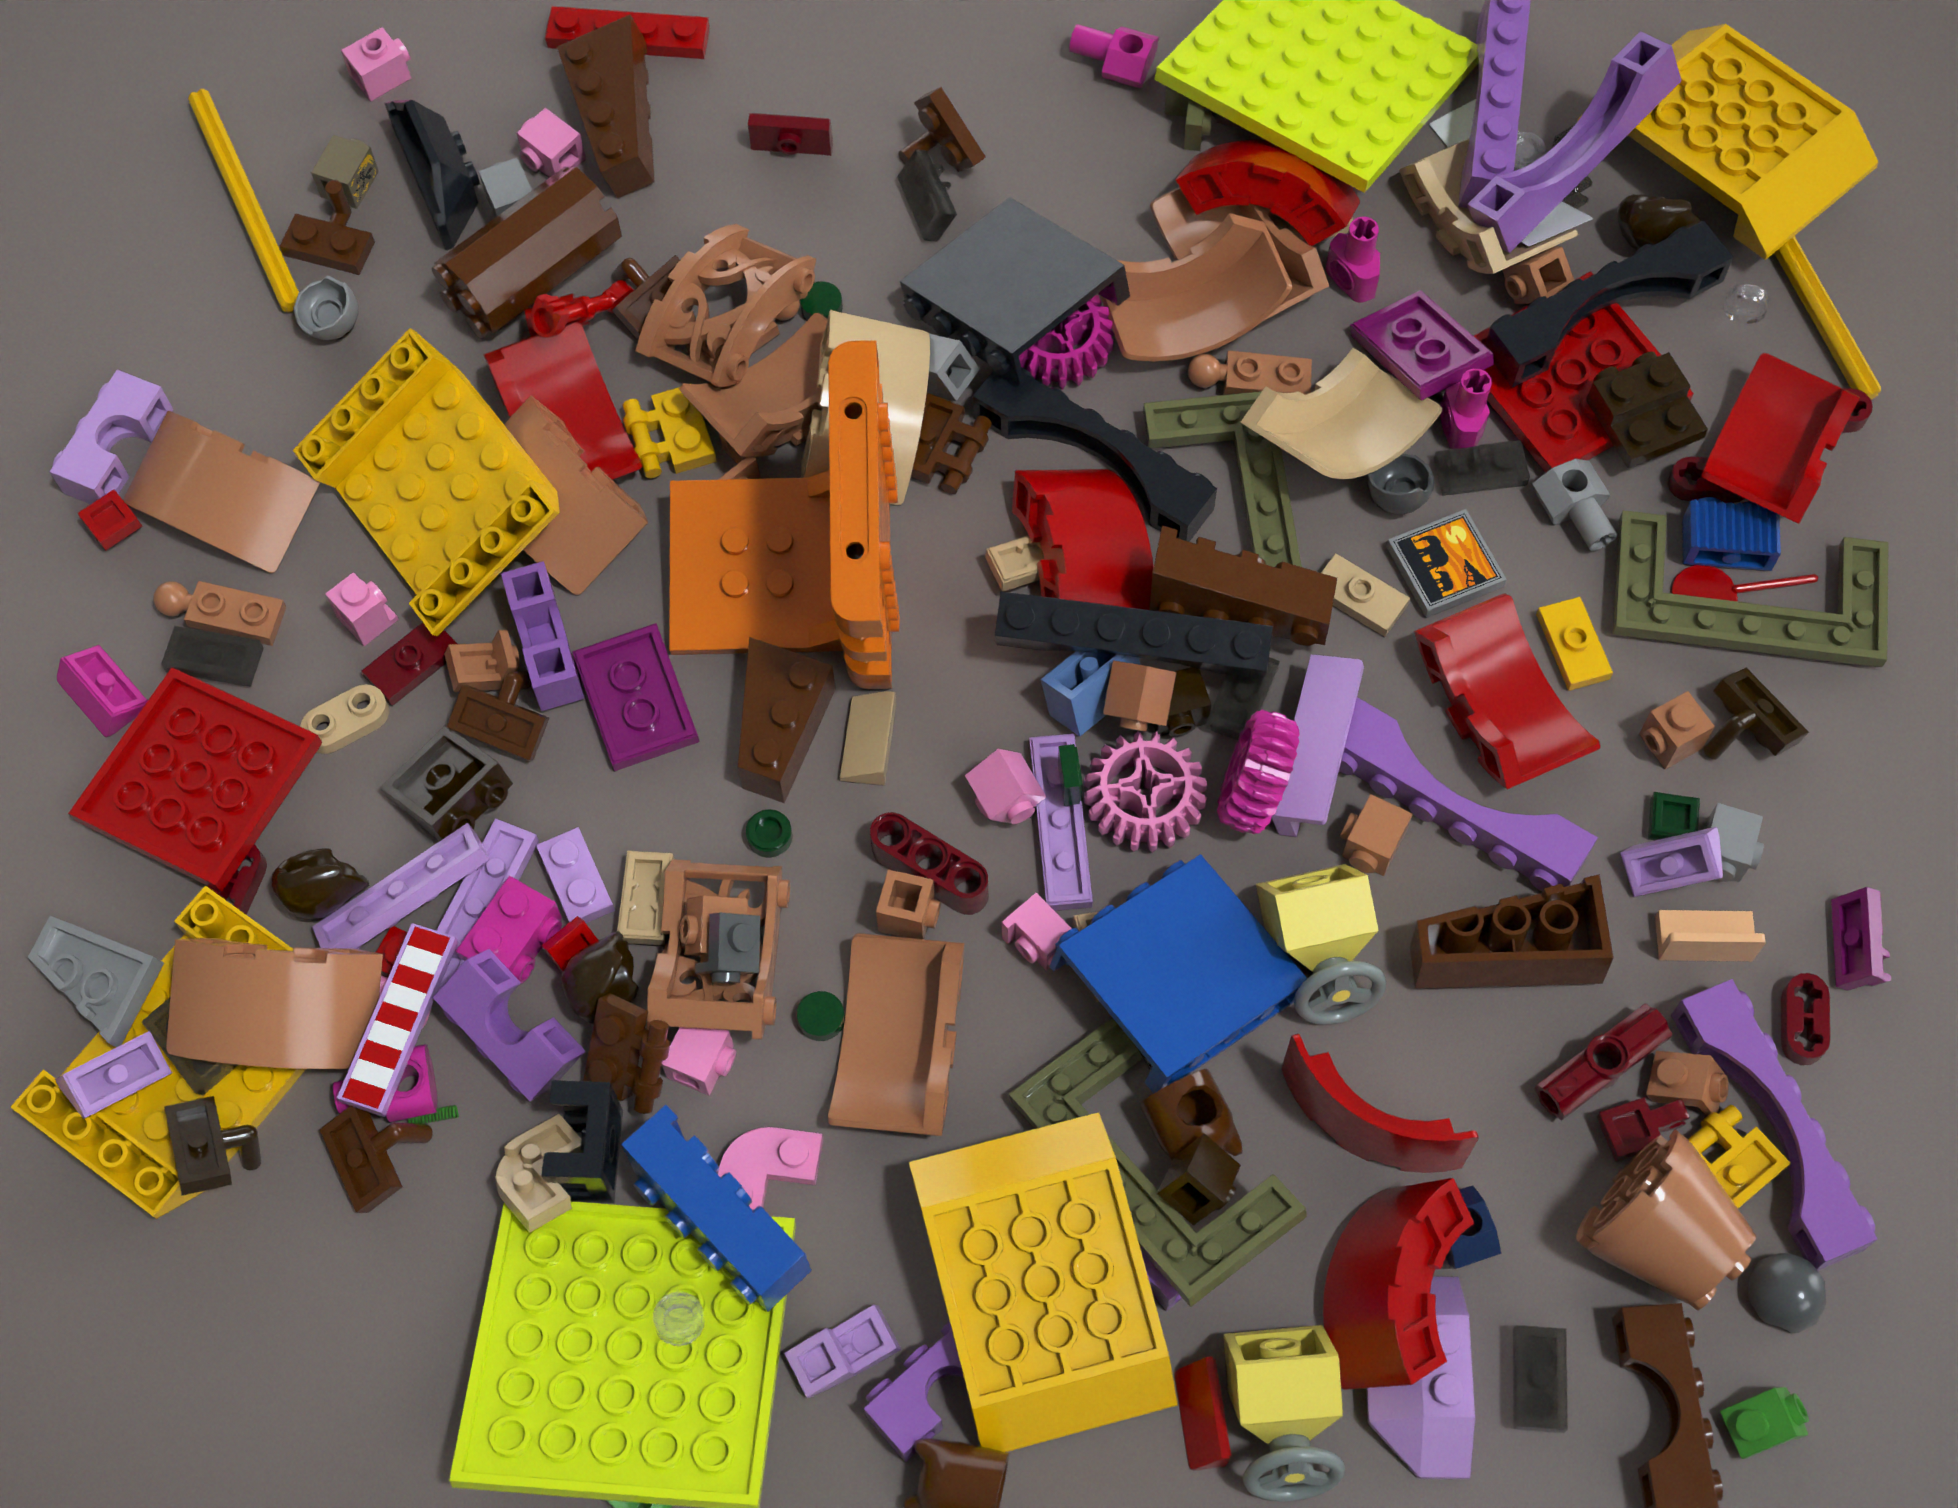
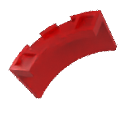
[1175,139,1360,246]
[483,321,643,480]
[1701,353,1860,524]
[1012,469,1154,610]
[1414,593,1601,789]
[1281,1034,1479,1173]
[1323,1178,1474,1390]

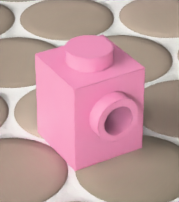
[341,27,411,102]
[517,108,586,178]
[965,749,1046,824]
[661,1027,736,1096]

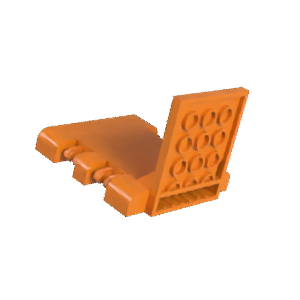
[669,340,900,689]

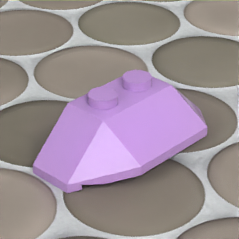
[1366,1277,1475,1479]

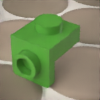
[1720,1387,1809,1459]

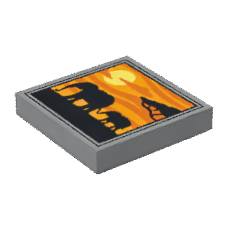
[1386,509,1507,618]

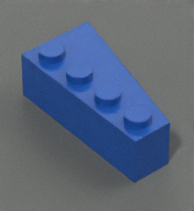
[621,1104,812,1312]

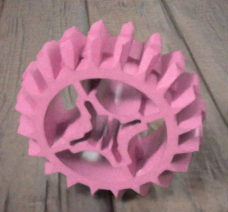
[1084,731,1207,853]

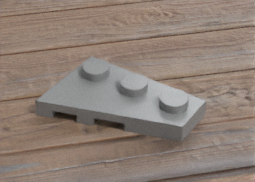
[28,915,164,1047]

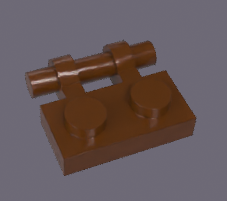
[911,393,992,494]
[583,993,670,1114]

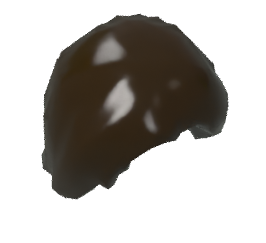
[1617,194,1702,250]
[272,848,369,919]
[561,931,639,1024]

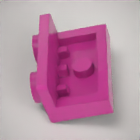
[456,875,562,984]

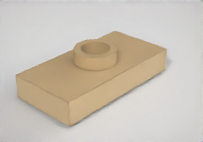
[985,536,1044,591]
[1321,553,1410,637]
[617,851,675,945]

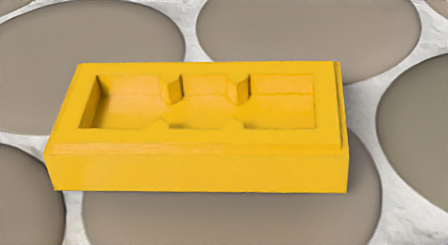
[1536,597,1613,691]

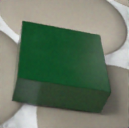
[1058,744,1083,806]
[1648,792,1700,840]

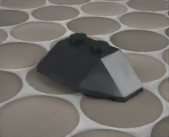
[384,100,480,251]

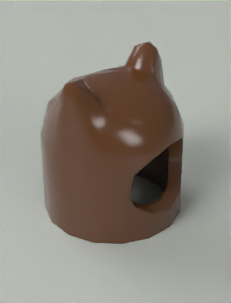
[1139,1069,1242,1161]
[903,1438,1009,1508]

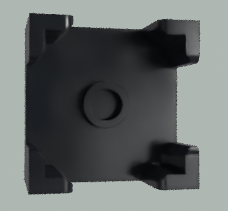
[541,1080,623,1203]

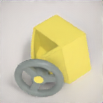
[1256,864,1386,1025]
[1223,1325,1345,1501]

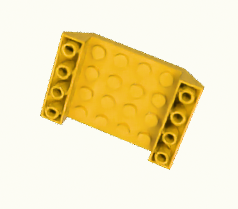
[1577,24,1878,260]
[292,328,560,636]
[10,885,306,1219]
[909,1112,1178,1452]

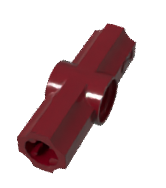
[1535,1003,1673,1121]

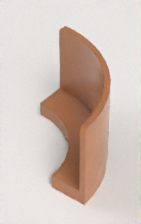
[1150,187,1329,320]
[1100,213,1292,361]
[679,313,827,457]
[504,395,648,595]
[123,411,320,573]
[828,933,965,1136]
[166,938,383,1069]

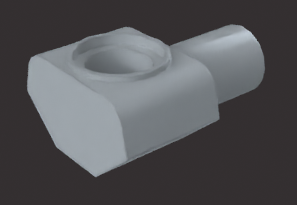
[1532,459,1617,551]

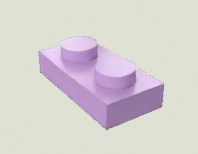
[536,827,615,923]

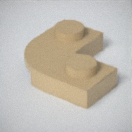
[495,1114,581,1233]

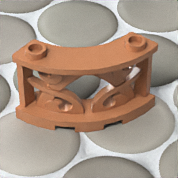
[635,224,816,387]
[647,859,790,1040]

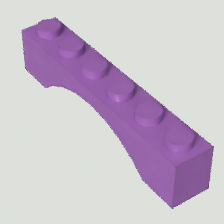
[1458,0,1530,208]
[1467,31,1682,253]
[1339,697,1598,891]
[1671,979,1877,1271]

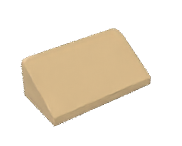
[840,691,896,785]

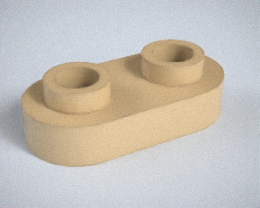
[300,684,389,754]

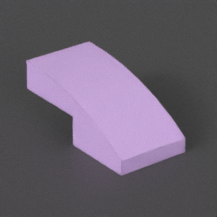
[784,1304,902,1398]

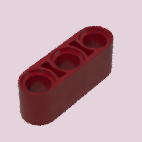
[870,812,989,915]

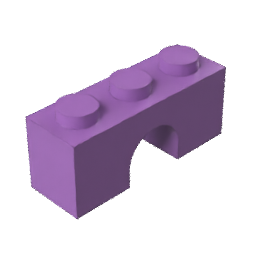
[501,561,585,711]
[433,949,586,1101]
[864,1321,964,1463]

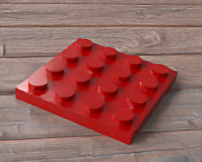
[1474,271,1694,473]
[68,667,323,892]

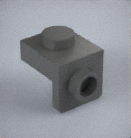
[695,912,760,984]

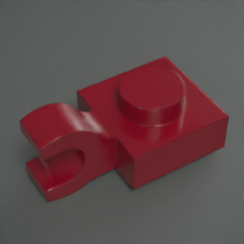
[1597,1097,1690,1162]

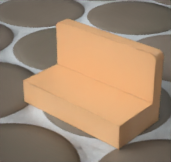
[1655,910,1766,962]

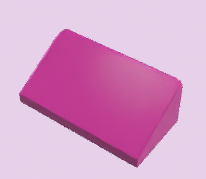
[56,645,148,737]

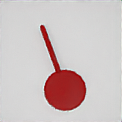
[1671,565,1818,601]

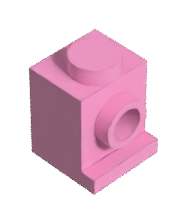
[325,572,399,646]
[1002,893,1072,971]

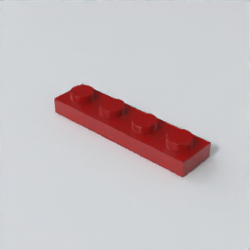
[545,6,710,59]

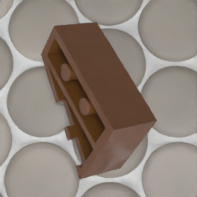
[738,637,836,803]

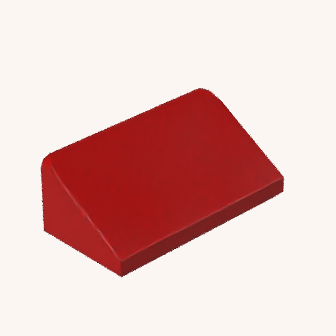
[1175,1356,1231,1471]

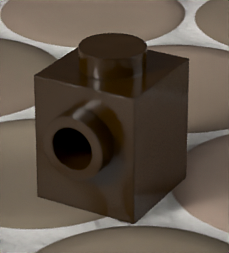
[1153,667,1212,736]
[1157,1133,1241,1226]

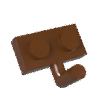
[899,87,986,172]
[279,180,375,275]
[612,254,680,340]
[447,671,549,760]
[319,1106,433,1213]

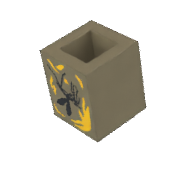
[311,135,379,209]

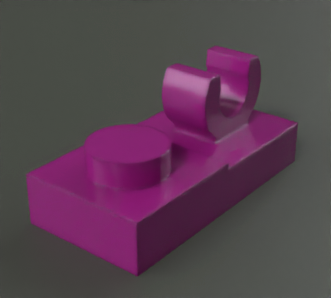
[1831,887,1891,991]

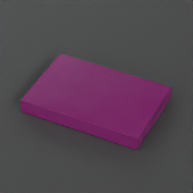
[1350,290,1494,401]
[572,623,700,771]

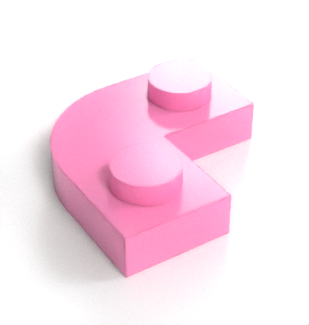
[718,1127,823,1210]

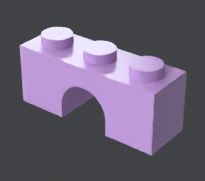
[50,370,173,504]

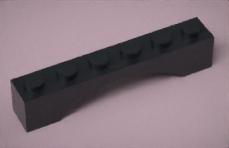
[1485,221,1734,388]
[973,367,1217,542]
[994,591,1273,680]

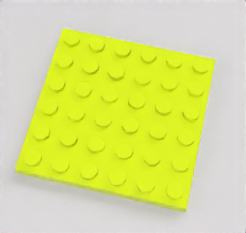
[1154,0,1479,193]
[449,1201,796,1508]

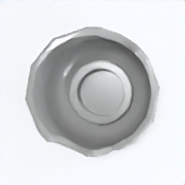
[294,276,359,341]

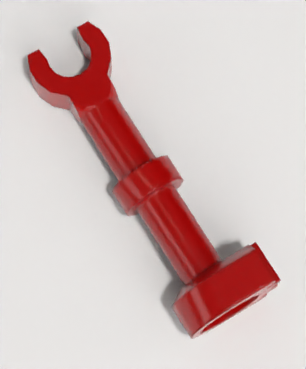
[531,280,635,338]

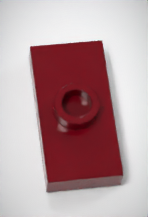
[748,113,833,156]
[361,622,458,706]

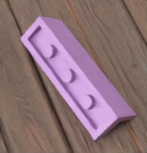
[1272,654,1364,837]

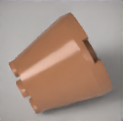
[1576,1129,1756,1310]

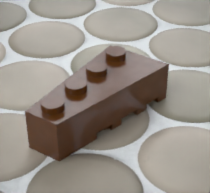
[557,14,655,199]
[1149,526,1337,646]
[1410,874,1614,989]

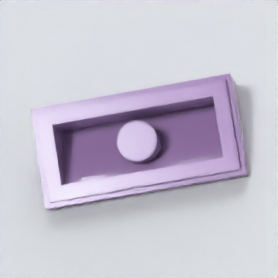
[1621,827,1723,897]
[55,1031,172,1119]

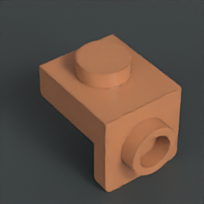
[444,630,519,692]
[1646,1051,1729,1116]

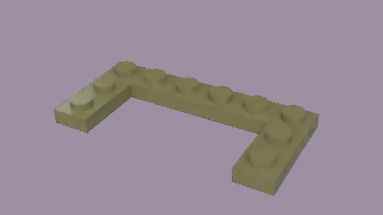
[1143,391,1302,567]
[1613,510,1889,667]
[1009,1017,1307,1307]

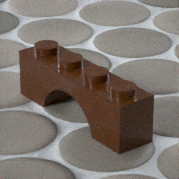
[1612,1303,1723,1508]

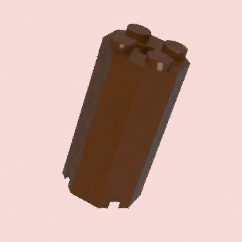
[431,167,622,338]

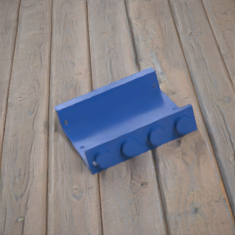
[1049,854,1307,1094]

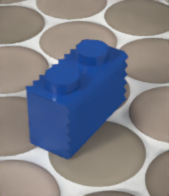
[1682,497,1781,571]

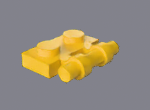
[623,387,717,478]
[1688,1104,1791,1209]

